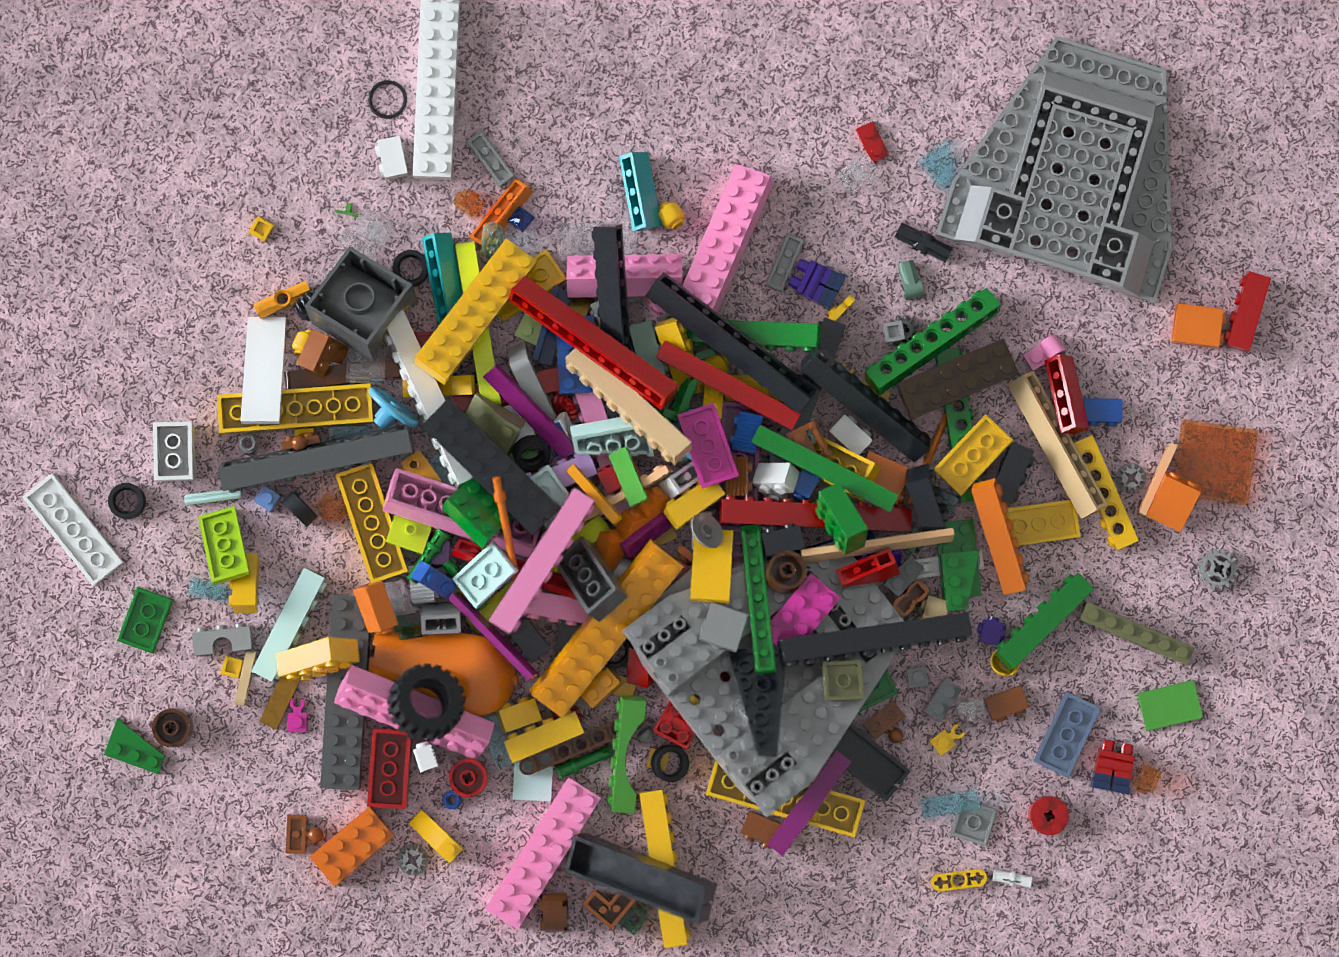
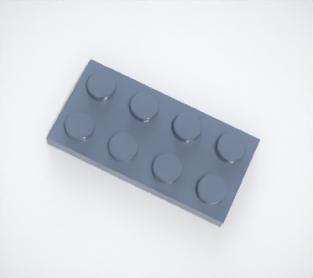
[1033,691,1101,778]

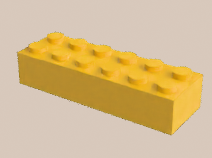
[335,462,408,582]

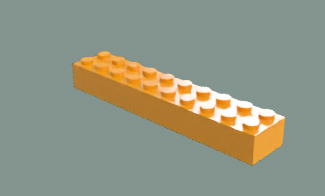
[530,539,684,718]

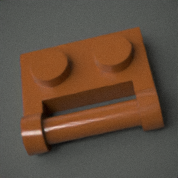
[785,419,833,469]

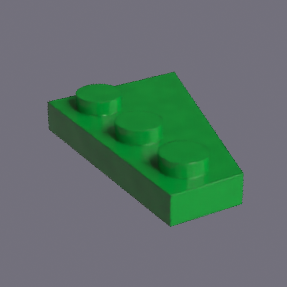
[940,550,980,612]
[104,718,165,774]

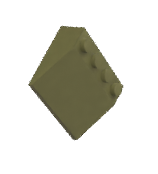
[465,392,527,456]

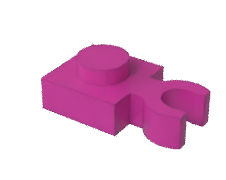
[287,699,307,732]

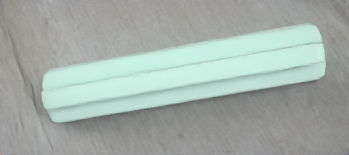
[184,489,242,505]

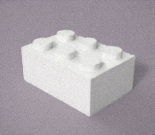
[153,422,196,482]

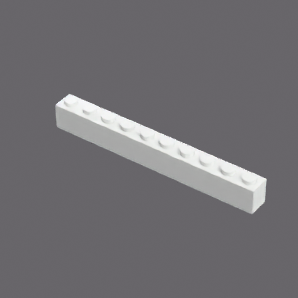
[384,309,473,488]

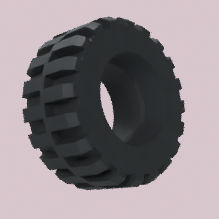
[387,663,466,742]

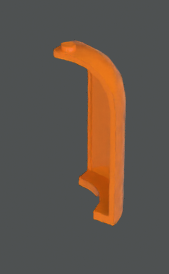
[368,626,520,716]

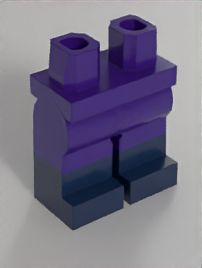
[788,259,846,310]

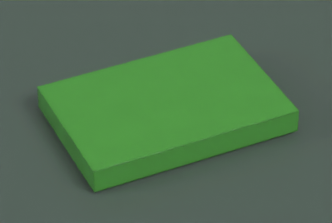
[1137,680,1203,731]

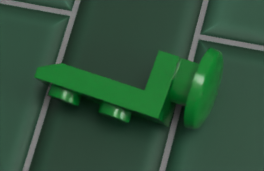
[657,378,698,423]

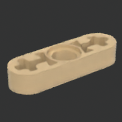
[235,650,257,707]

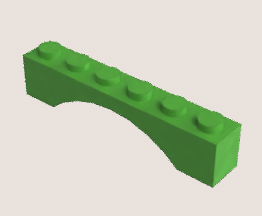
[607,695,646,814]

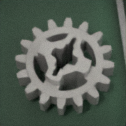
[1196,548,1239,590]

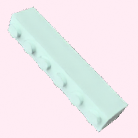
[252,568,327,682]

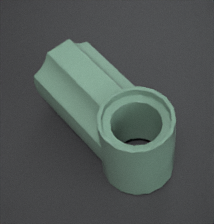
[898,260,924,300]

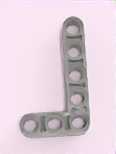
[507,341,557,421]

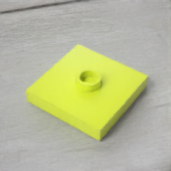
[386,515,432,555]

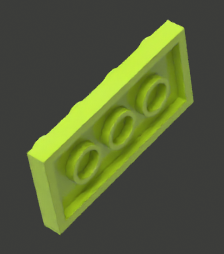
[198,506,251,586]

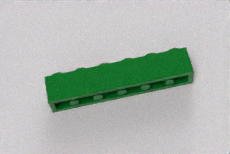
[994,573,1094,670]

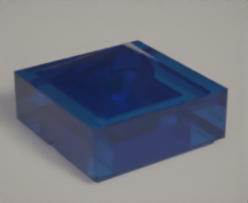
[507,206,535,233]

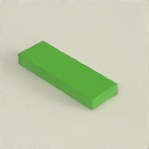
[609,447,649,508]

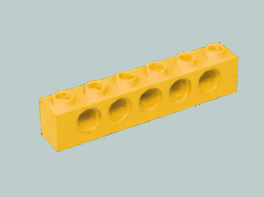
[1074,435,1139,551]

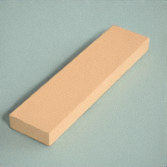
[1137,443,1177,516]

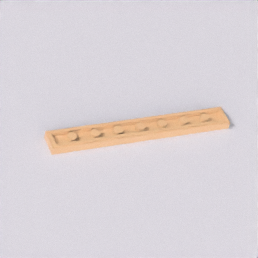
[800,528,955,563]

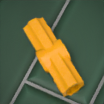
[253,280,310,319]

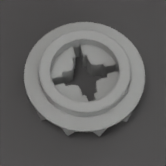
[1115,463,1146,494]
[397,844,428,875]

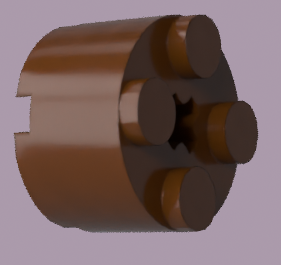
[765,551,807,593]
[152,708,194,747]
[539,892,569,933]

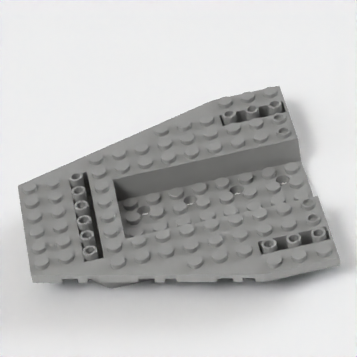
[935,36,1172,303]
[622,541,904,817]

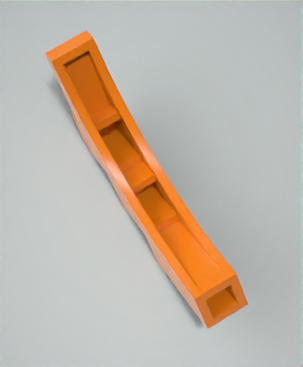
[595,487,682,573]

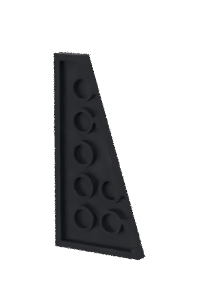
[728,648,785,757]

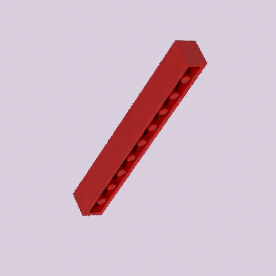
[508,276,679,410]
[718,496,912,533]

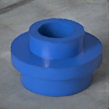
[443,790,462,810]

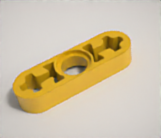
[931,869,987,891]

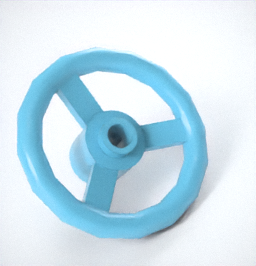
[368,386,419,430]

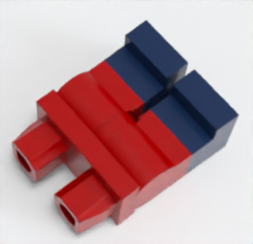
[1090,739,1135,795]

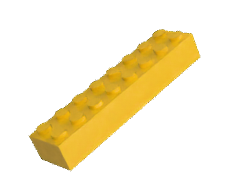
[413,238,537,385]
[217,383,375,435]
[705,760,865,838]
[639,789,690,948]

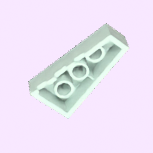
[570,417,654,457]

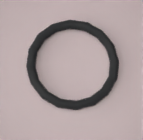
[368,80,407,119]

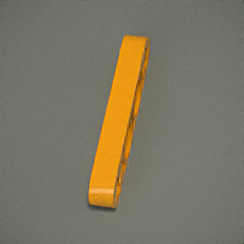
[566,463,623,525]

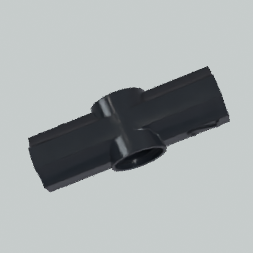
[894,223,953,263]

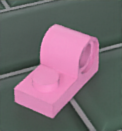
[1023,334,1066,372]

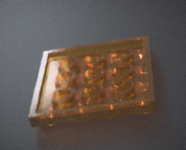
[1174,419,1258,506]

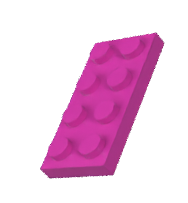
[677,403,739,489]
[770,573,841,646]

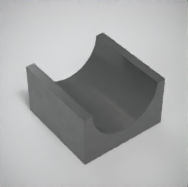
[305,246,418,362]

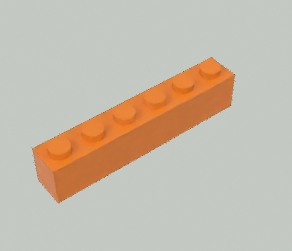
[971,478,1030,595]

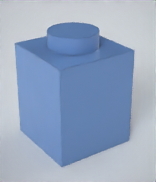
[254,485,283,513]

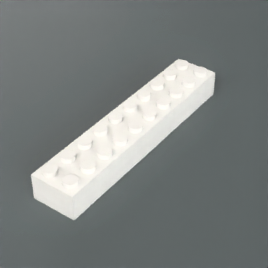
[413,0,460,180]

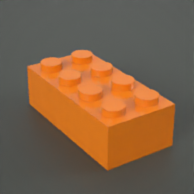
[310,807,396,886]

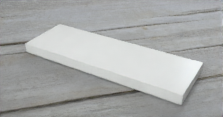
[241,317,287,424]
[23,473,124,586]

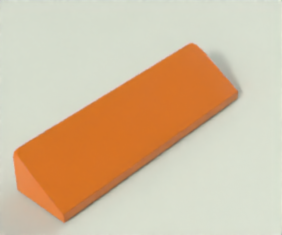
[469,178,533,251]

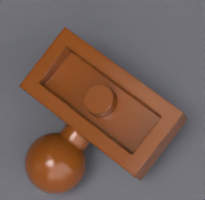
[281,432,322,451]
[863,701,905,743]
[286,814,324,854]

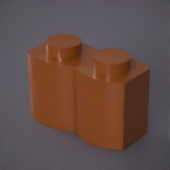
[891,580,929,617]

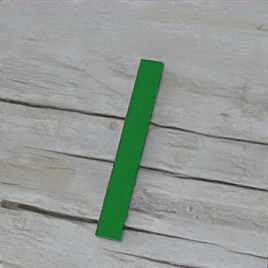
[751,425,899,513]
[740,525,776,674]

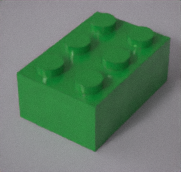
[442,477,514,549]
[816,482,868,556]

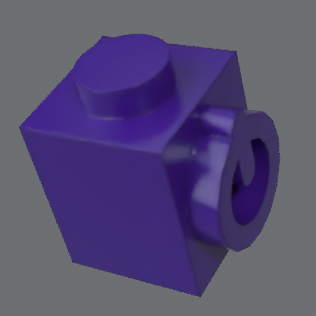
[977,616,1007,646]

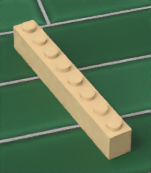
[565,349,692,465]
[1008,371,1108,519]

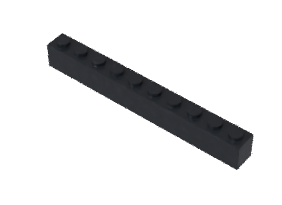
[592,224,631,418]
[645,272,817,414]
[777,612,972,667]

